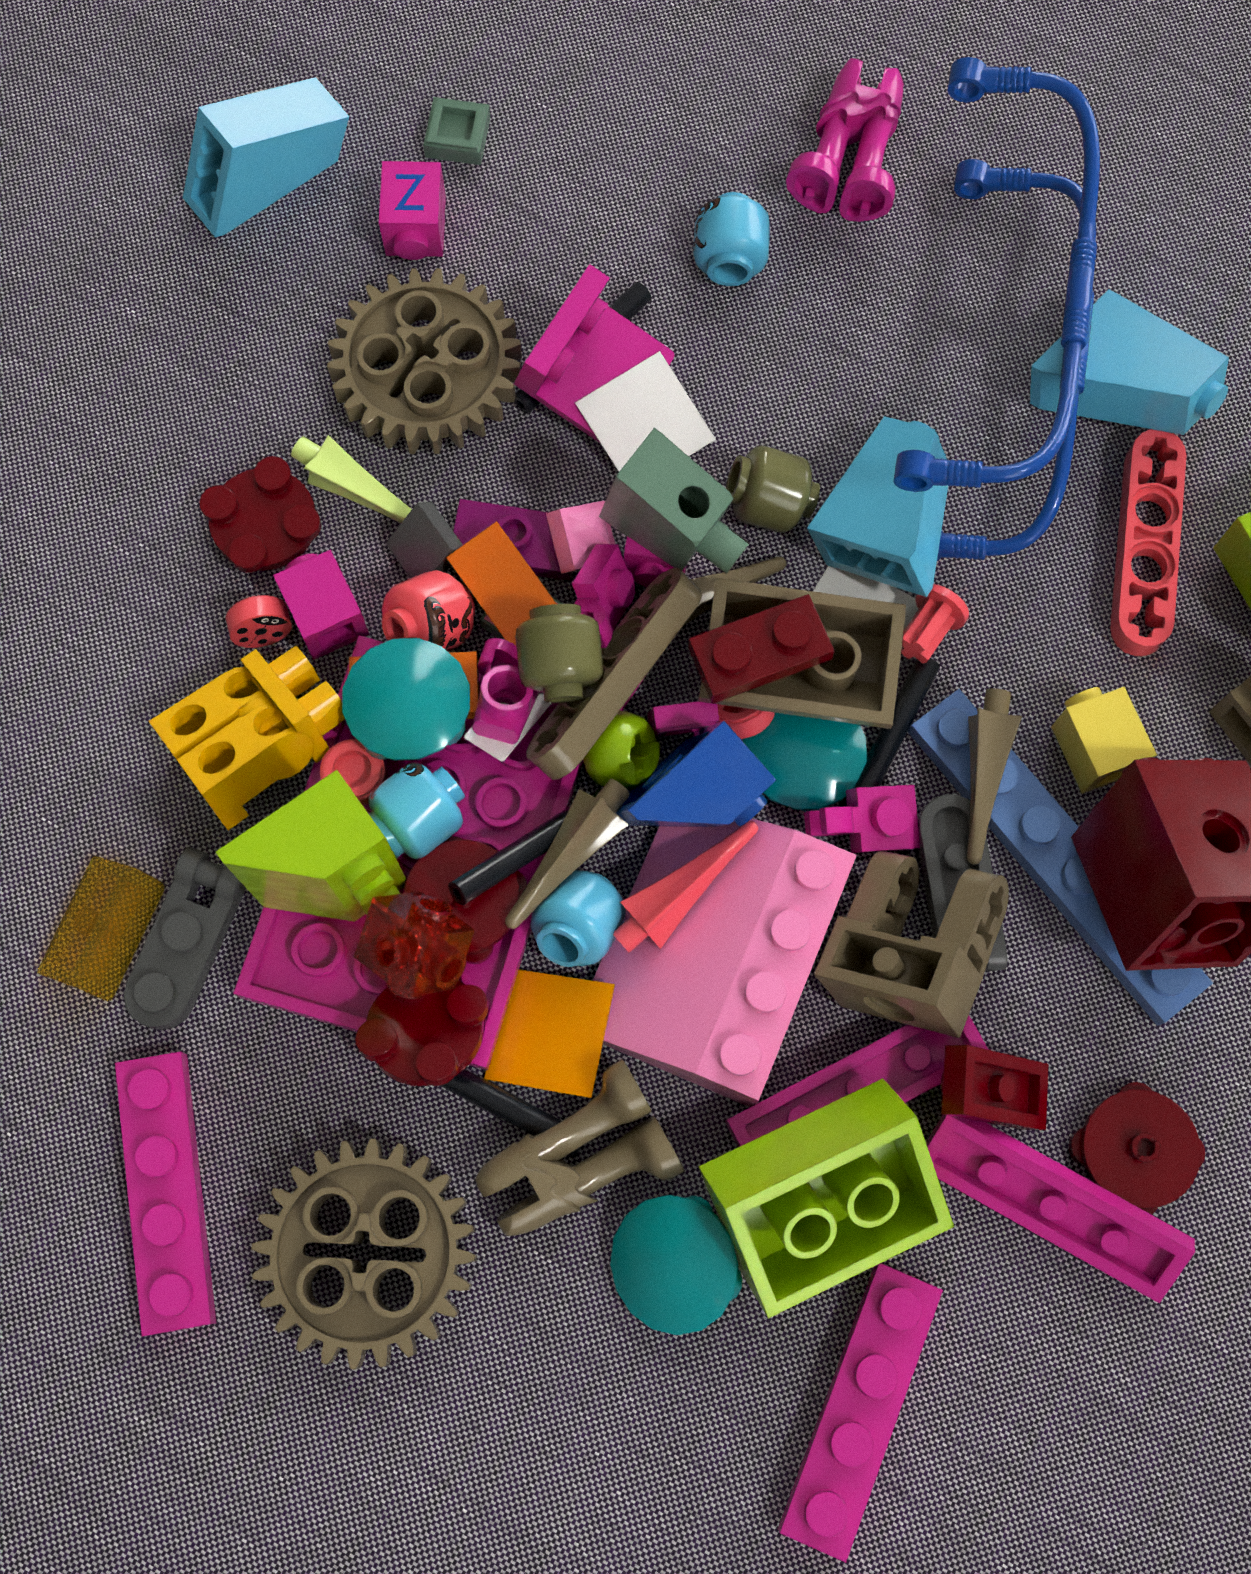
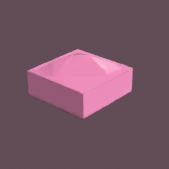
[546,501,615,574]

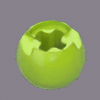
[583,711,660,790]

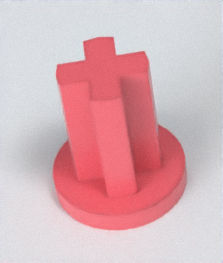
[901,584,969,664]

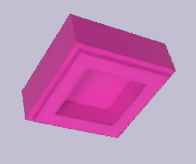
[647,701,719,738]

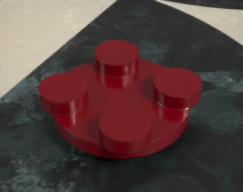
[199,456,322,573]
[398,836,527,965]
[355,962,489,1086]
[1068,1082,1206,1215]

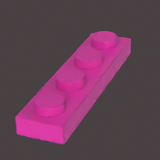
[725,1015,989,1147]
[115,1051,216,1336]
[926,1114,1195,1303]
[777,1263,943,1563]

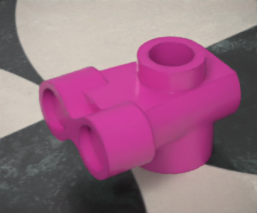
[472,638,544,745]

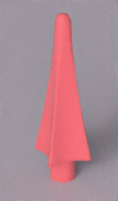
[613,820,759,953]

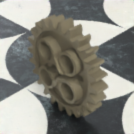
[327,268,522,454]
[251,1139,477,1370]

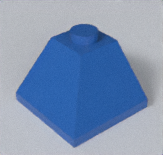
[616,721,776,827]

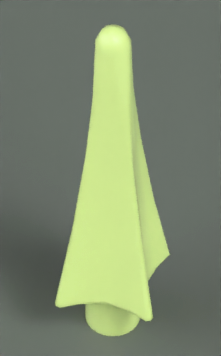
[291,435,412,523]

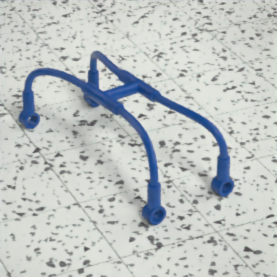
[893,57,1100,561]

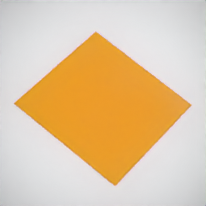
[484,969,615,1098]

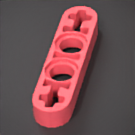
[1110,429,1187,656]

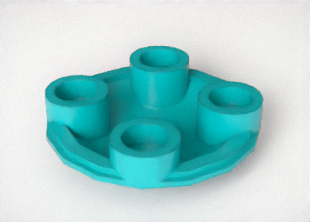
[342,638,470,761]
[743,713,867,812]
[610,1194,743,1335]

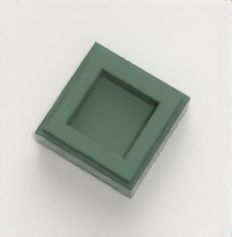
[423,97,491,165]

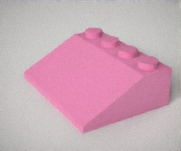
[593,818,857,1107]

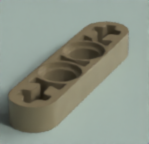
[526,568,702,780]

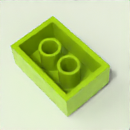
[698,1078,954,1319]

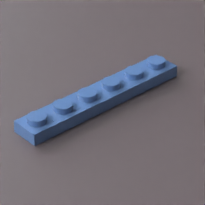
[908,689,1213,1026]

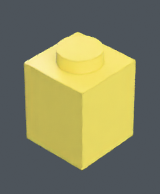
[1051,687,1157,794]

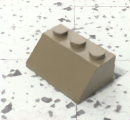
[699,578,906,729]

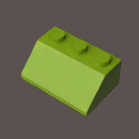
[215,770,407,922]

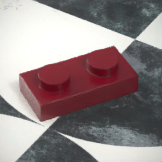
[688,594,835,704]
[941,1045,1049,1131]

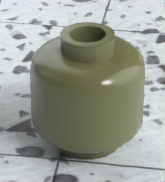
[726,445,820,533]
[515,604,603,703]

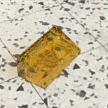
[37,856,164,1001]

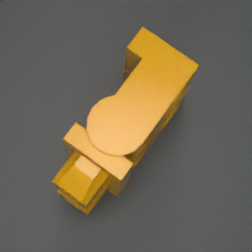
[149,646,345,831]

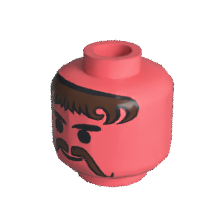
[382,570,475,651]

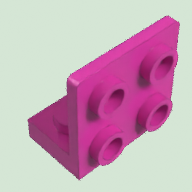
[514,264,675,444]

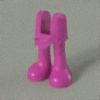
[786,58,904,222]

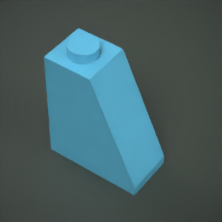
[183,77,349,238]
[1030,289,1229,435]
[807,416,948,597]

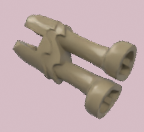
[475,1059,685,1236]

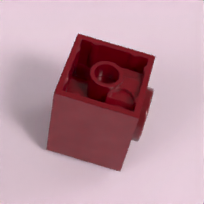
[1071,757,1251,971]

